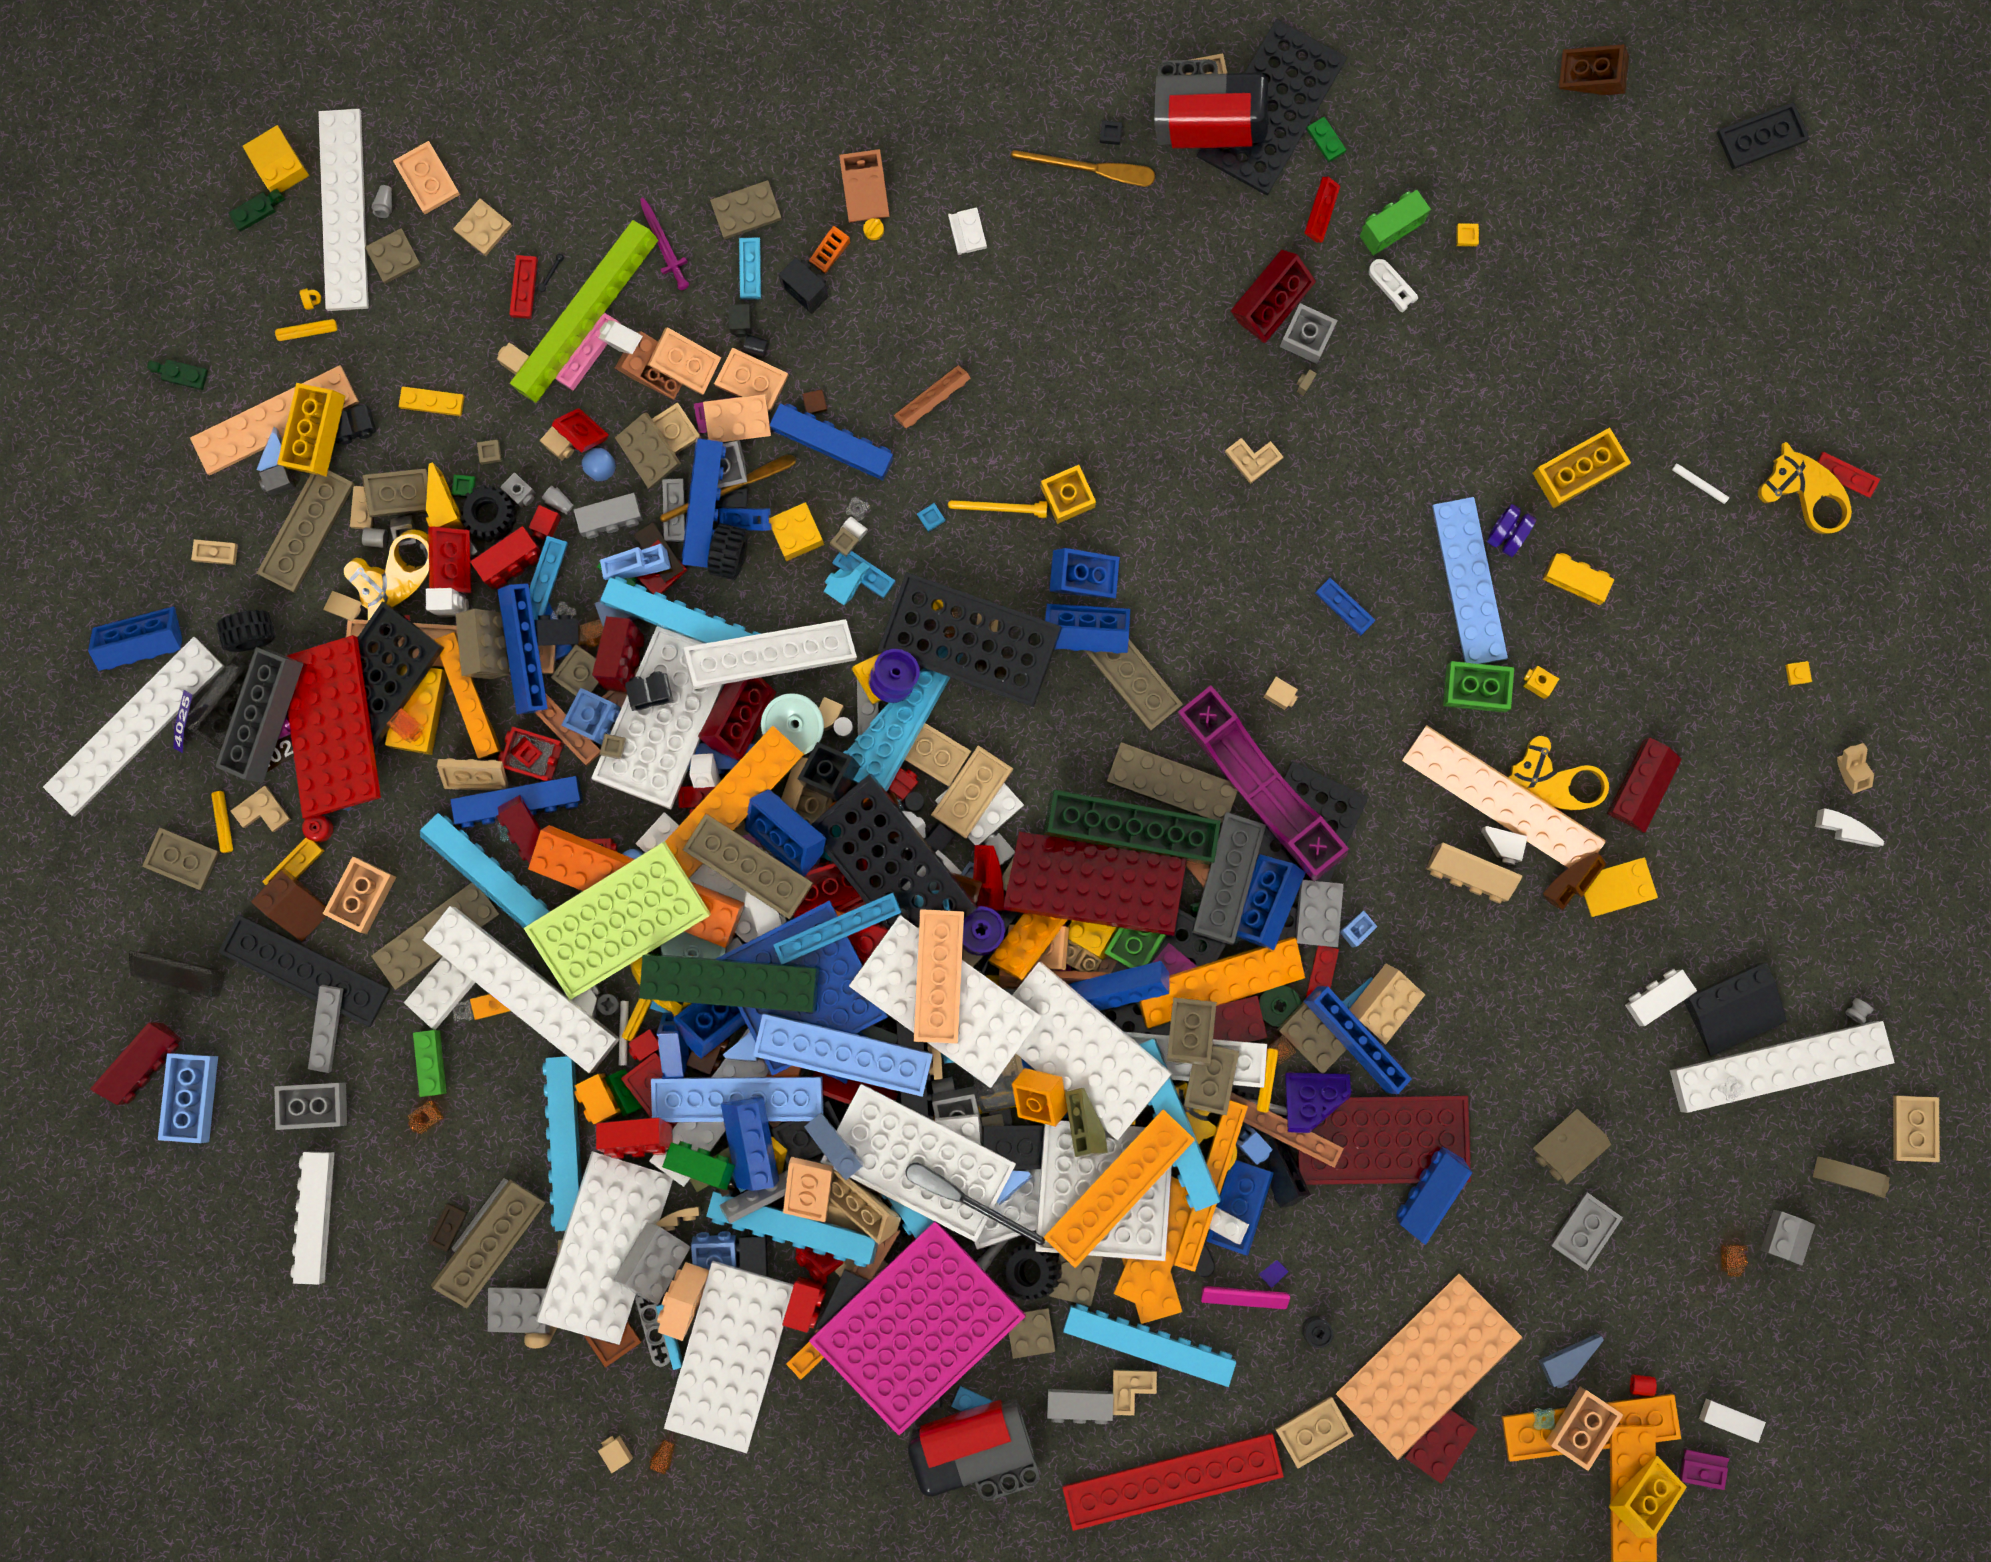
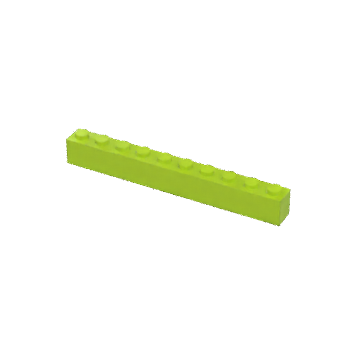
[510,220,659,403]

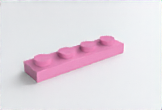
[555,313,620,390]

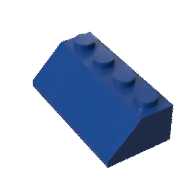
[1045,604,1130,654]
[88,607,182,671]
[745,789,826,877]
[1236,854,1306,950]
[673,1003,746,1059]
[721,1097,779,1191]
[1396,1146,1472,1245]

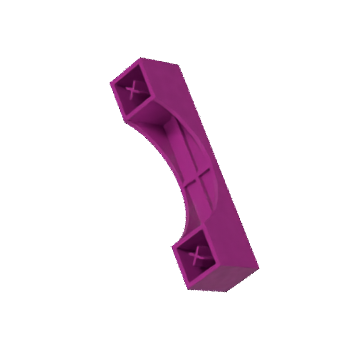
[1178,685,1349,882]

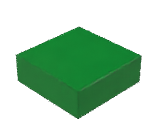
[451,475,476,497]

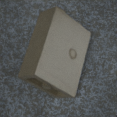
[1533,1109,1611,1184]

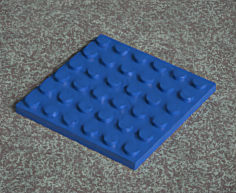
[716,901,889,1076]

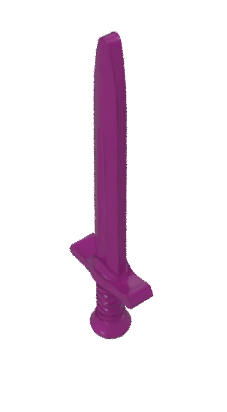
[640,198,689,290]

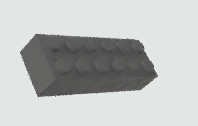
[215,647,304,783]

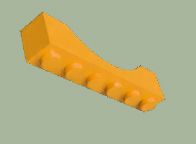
[434,632,502,759]

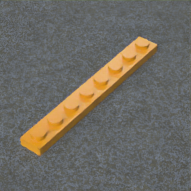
[1173,1100,1248,1272]

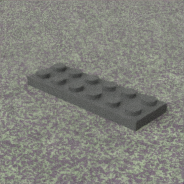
[1192,812,1266,945]

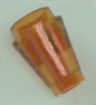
[649,1440,675,1475]

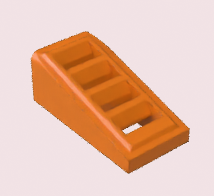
[809,226,850,274]

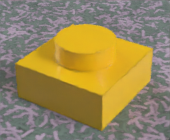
[1456,224,1479,246]
[1785,661,1812,686]

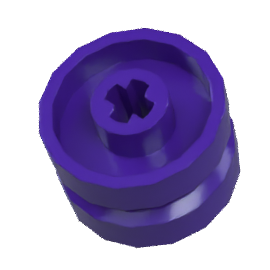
[1486,503,1537,558]
[869,649,920,703]
[962,906,1005,956]

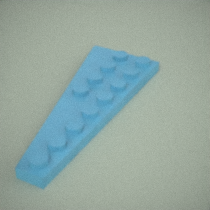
[843,646,963,792]

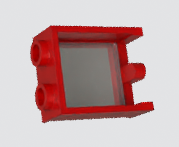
[498,726,564,782]

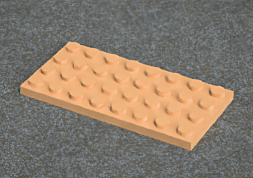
[1336,1274,1522,1460]

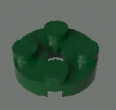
[1259,985,1301,1027]

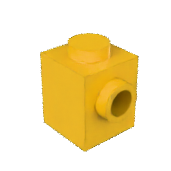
[1523,666,1559,699]

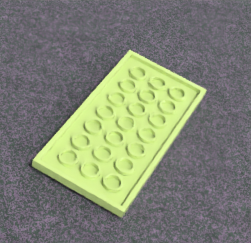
[524,841,711,1000]

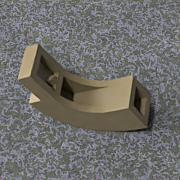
[1813,1156,1890,1198]

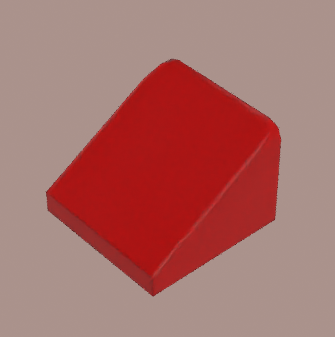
[510,737,543,768]

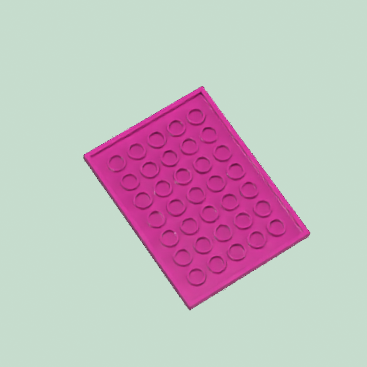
[809,1221,1026,1435]

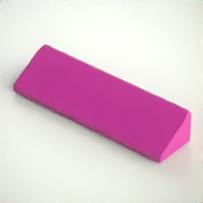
[1201,1286,1290,1309]

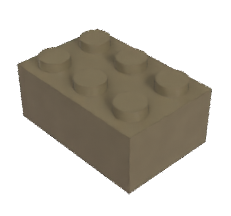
[456,609,510,679]

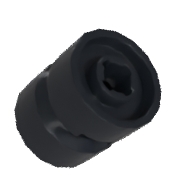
[1302,1316,1333,1348]

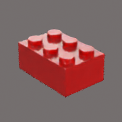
[470,526,542,590]
[596,1118,673,1159]
[782,1276,826,1333]

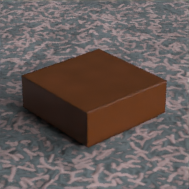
[802,389,827,414]

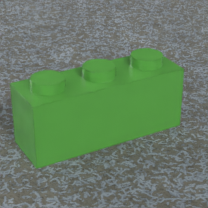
[413,1030,447,1097]

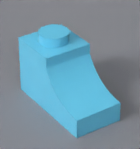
[824,562,870,605]

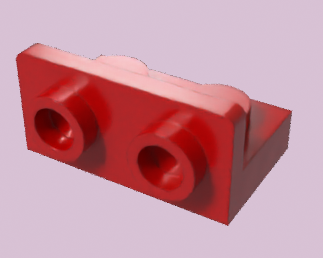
[795,1246,843,1285]

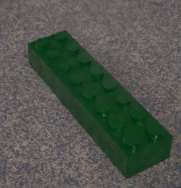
[1043,790,1221,865]
[639,954,819,1012]

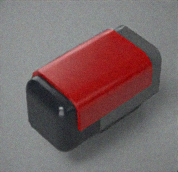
[1154,59,1269,149]
[908,1398,1040,1501]

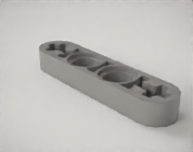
[635,1294,671,1367]

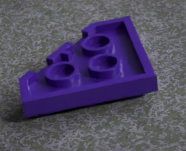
[1285,1073,1351,1133]

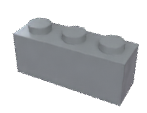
[574,493,643,539]
[1047,1389,1114,1424]

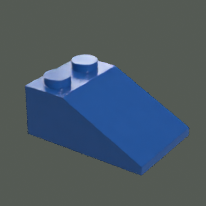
[1049,548,1120,599]

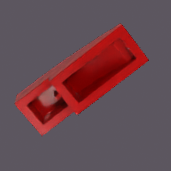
[973,845,1004,910]

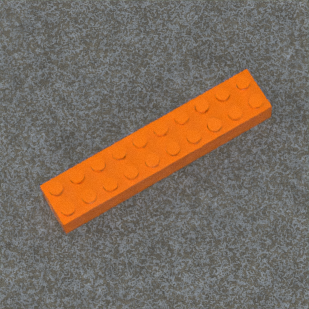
[528,825,745,948]

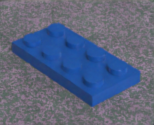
[1207,1160,1273,1256]

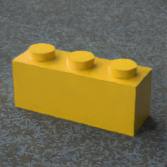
[1542,553,1614,605]

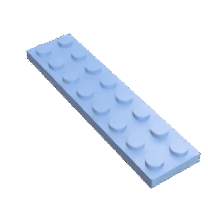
[1432,497,1508,664]
[753,1013,933,1097]
[651,1076,823,1122]

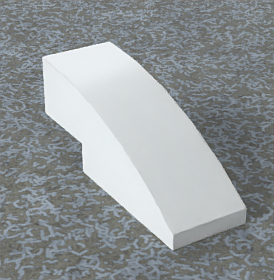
[1815,808,1884,847]
[1699,1399,1766,1443]

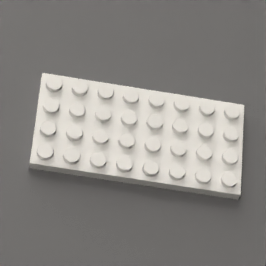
[591,626,724,809]
[849,916,1041,1088]
[1012,961,1173,1140]
[821,1084,1016,1242]
[536,1151,673,1345]
[664,1261,794,1453]

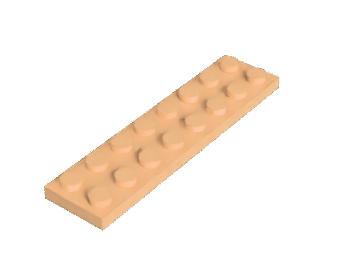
[190,365,359,476]

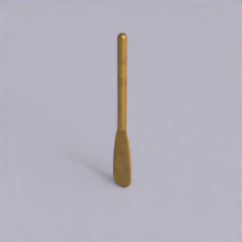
[1011,150,1155,187]
[660,455,796,522]

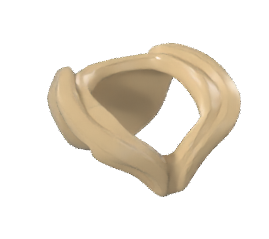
[524,1326,557,1348]

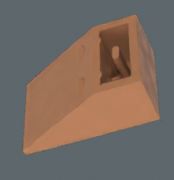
[839,149,889,223]
[615,331,682,400]

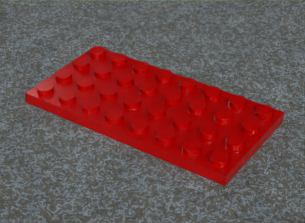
[287,635,381,819]

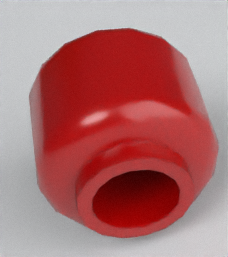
[302,815,333,842]

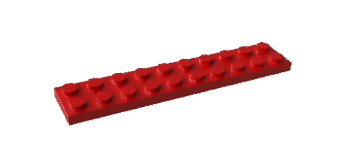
[1062,1433,1284,1531]

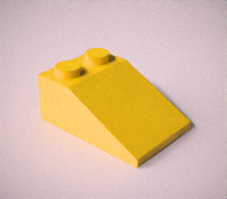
[243,125,309,193]
[426,462,465,529]
[1584,857,1658,917]
[1609,1456,1687,1538]

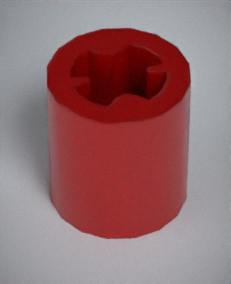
[1630,1374,1657,1397]

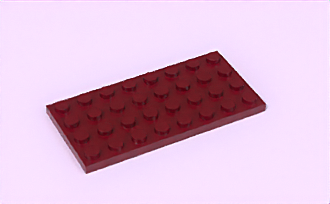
[1004,832,1187,936]
[1298,1096,1471,1185]

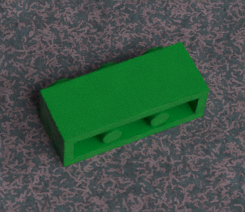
[662,1141,735,1190]

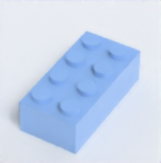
[158,1053,218,1143]

